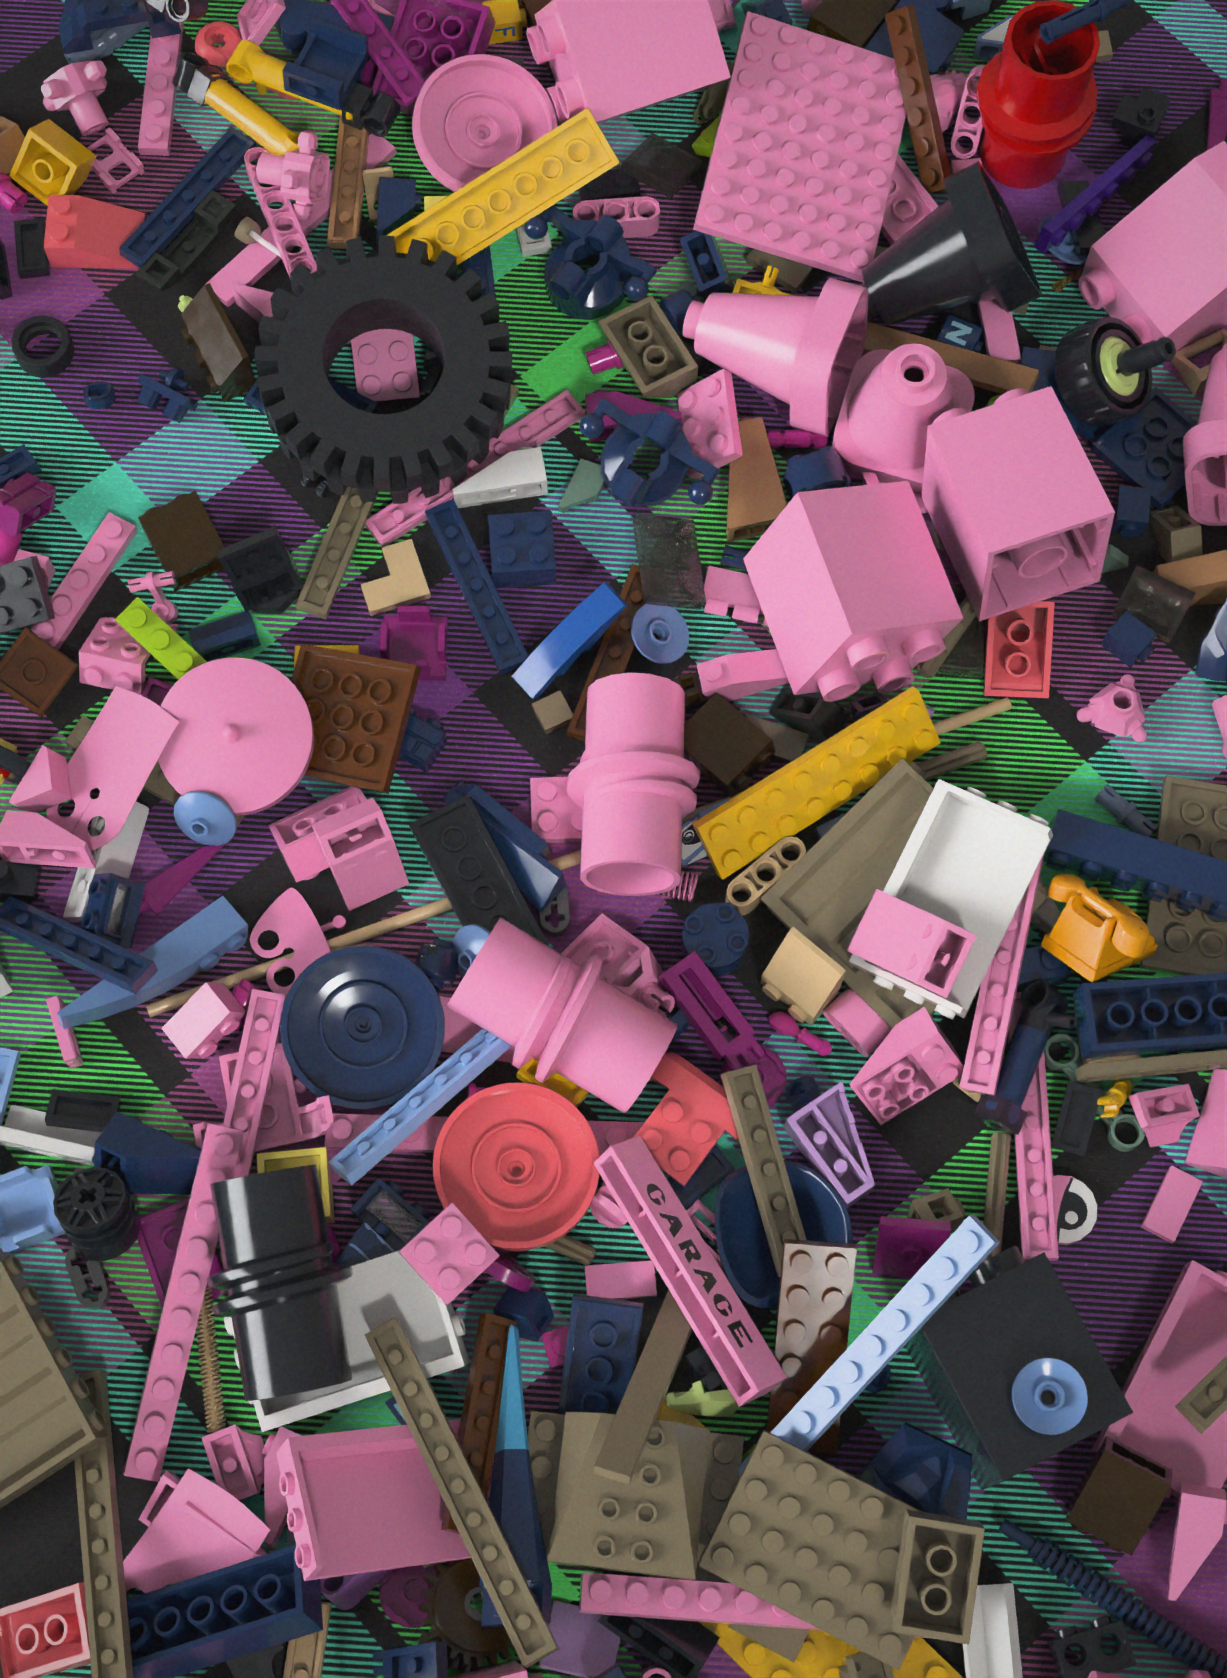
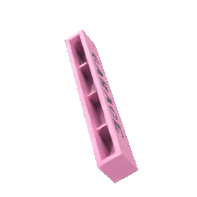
[594,1136,787,1407]

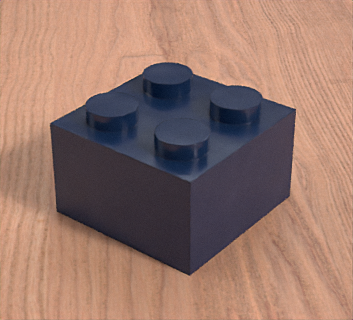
[488,511,557,589]

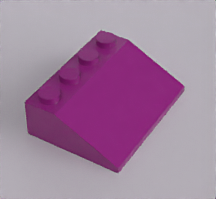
[372,0,496,117]

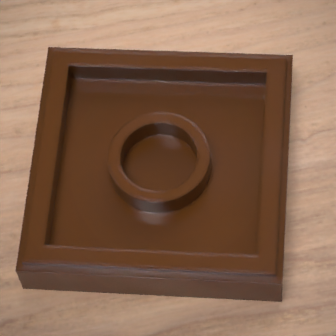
[0,627,79,718]

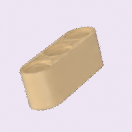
[725,836,806,916]

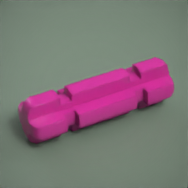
[767,430,828,449]

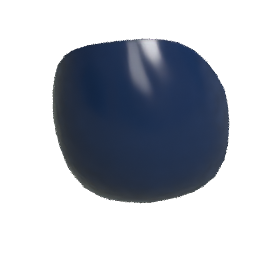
[715,1160,853,1308]

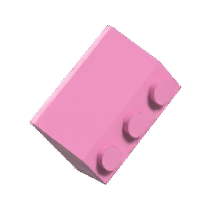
[268,787,367,883]
[1184,1069,1227,1179]

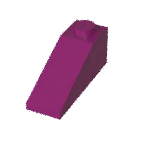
[585,390,682,442]

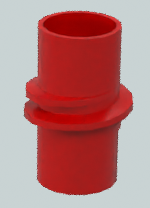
[976,0,1101,189]

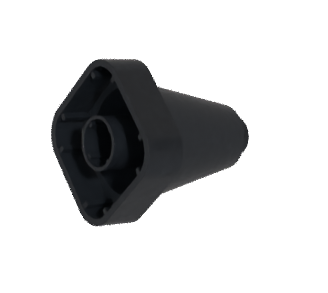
[859,161,1042,325]

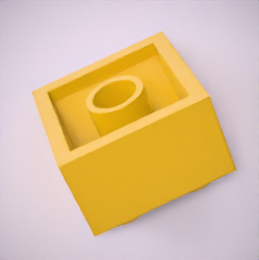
[9,119,96,206]

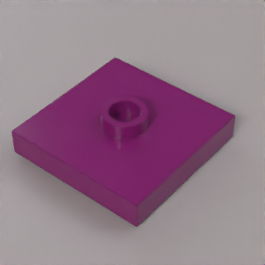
[872,1216,951,1277]

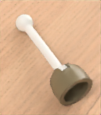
[235,217,281,257]

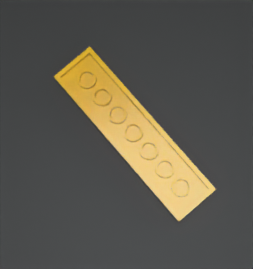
[387,107,620,265]
[692,686,941,880]

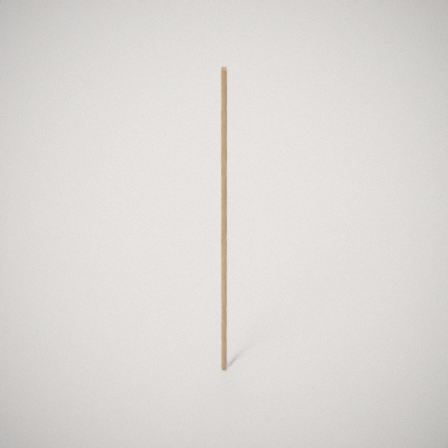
[146,697,1012,1018]

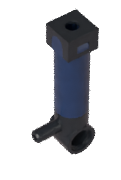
[973,979,1076,1135]

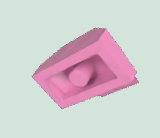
[1129,1084,1200,1147]
[201,1424,266,1501]

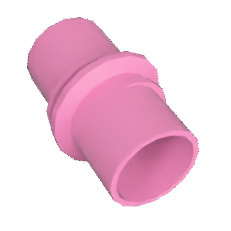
[567,673,700,896]
[447,917,677,1113]

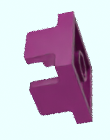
[380,606,448,681]

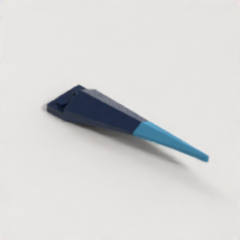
[479,1324,552,1628]

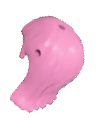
[930,70,978,133]

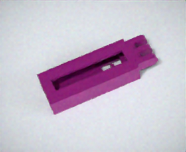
[658,951,766,1070]

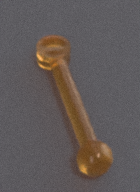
[1052,266,1084,293]

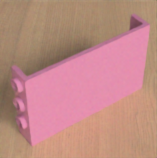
[1092,1260,1227,1499]
[276,1419,495,1581]

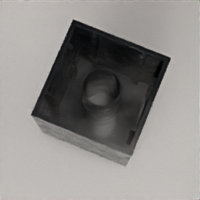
[905,1246,1133,1490]

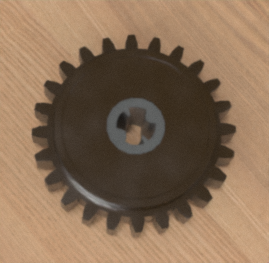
[418,1558,516,1668]

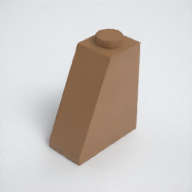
[1147,550,1227,608]

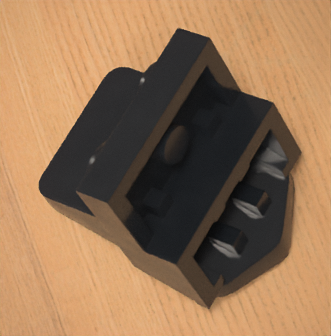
[217,527,304,615]

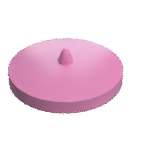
[412,54,557,192]
[158,658,314,816]

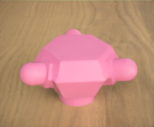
[1076,674,1147,743]

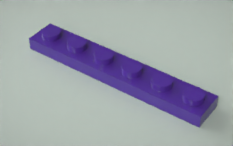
[1034,134,1157,254]

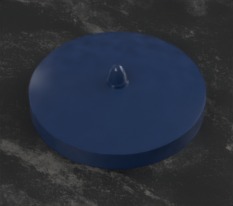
[280,944,445,1109]

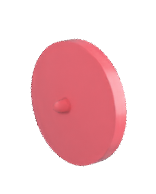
[433,1083,599,1251]

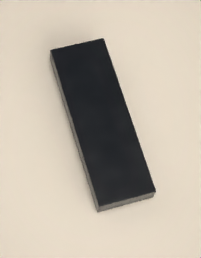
[1057,180,1105,255]

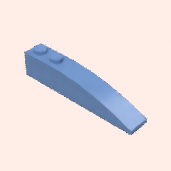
[57,896,248,1029]

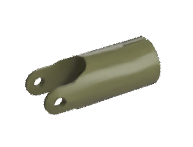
[693,62,733,124]

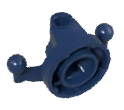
[524,205,657,319]
[579,398,720,508]

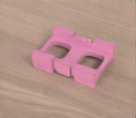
[87,127,145,194]

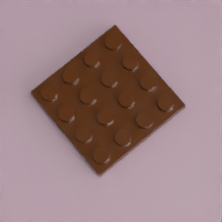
[291,644,421,794]

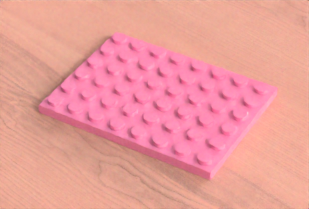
[693,11,906,283]

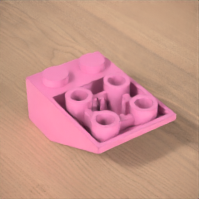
[312,797,409,911]
[847,889,976,998]
[850,1007,964,1125]

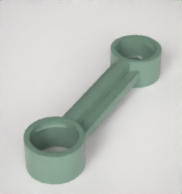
[1044,1034,1145,1152]

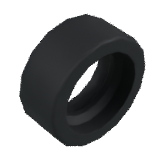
[11,315,74,378]

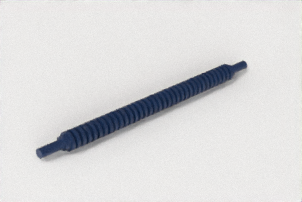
[998,1518,1227,1678]

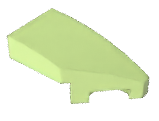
[665,1380,739,1417]

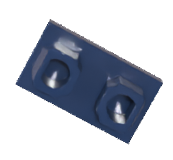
[137,367,199,423]

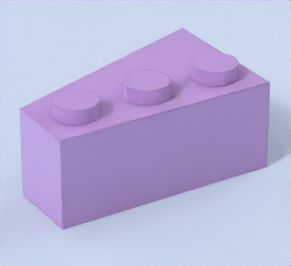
[783,1081,875,1209]

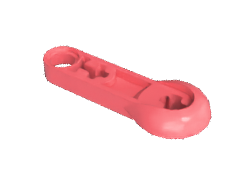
[195,21,297,100]

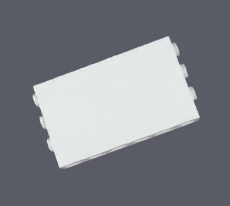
[849,779,1053,1020]
[224,1251,470,1432]

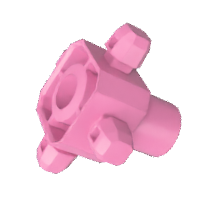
[41,60,109,136]
[256,131,330,220]

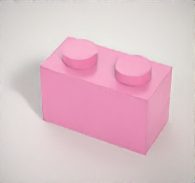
[161,982,247,1059]

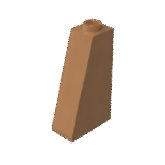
[726,417,787,543]

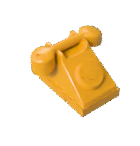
[1041,874,1158,983]

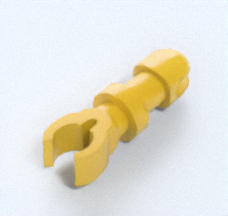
[1097,1079,1133,1118]

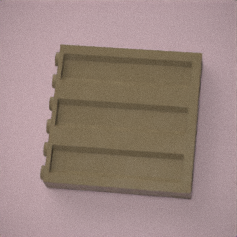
[760,759,1048,1030]
[0,1252,109,1509]

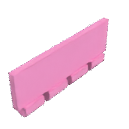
[701,566,768,626]

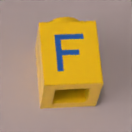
[482,0,527,45]

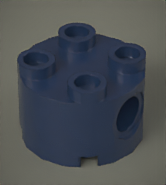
[783,446,853,500]
[681,903,749,977]

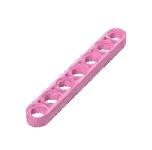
[244,147,317,280]

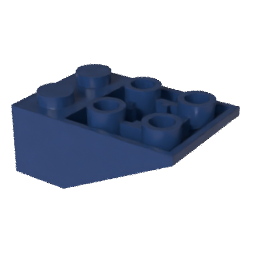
[95,1111,202,1195]

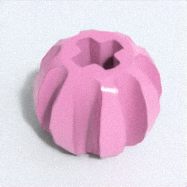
[590,1182,628,1228]

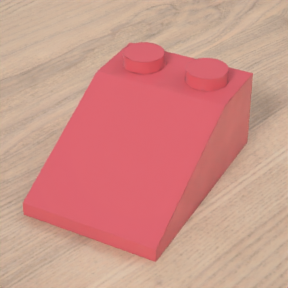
[44,195,146,269]
[984,600,1055,698]
[0,1583,91,1678]

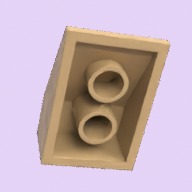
[760,927,846,1026]

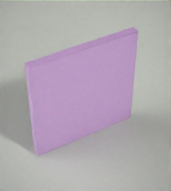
[539,1600,620,1678]

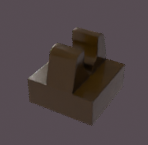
[672,672,708,712]

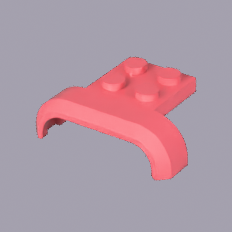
[634,1051,740,1187]

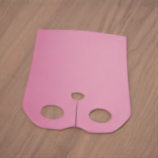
[47,686,179,850]
[123,1468,270,1593]

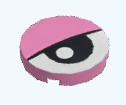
[1053,1175,1097,1245]

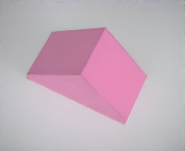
[9,745,71,813]

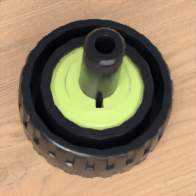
[1054,317,1176,427]

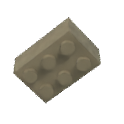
[890,1509,985,1644]

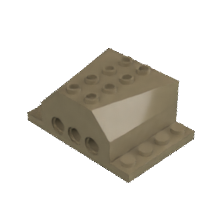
[528,1411,744,1583]

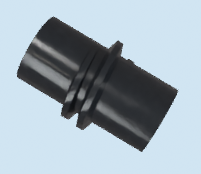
[207,1165,353,1401]

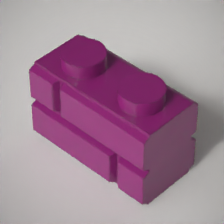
[0,472,57,537]

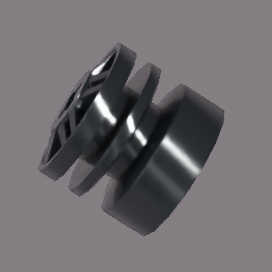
[53,1167,141,1261]

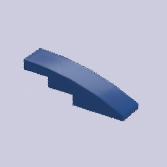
[512,582,627,699]

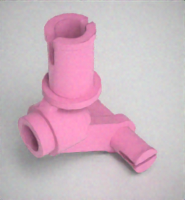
[128,570,179,633]

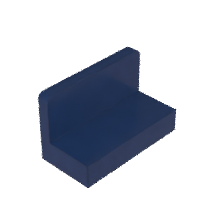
[189,611,261,662]

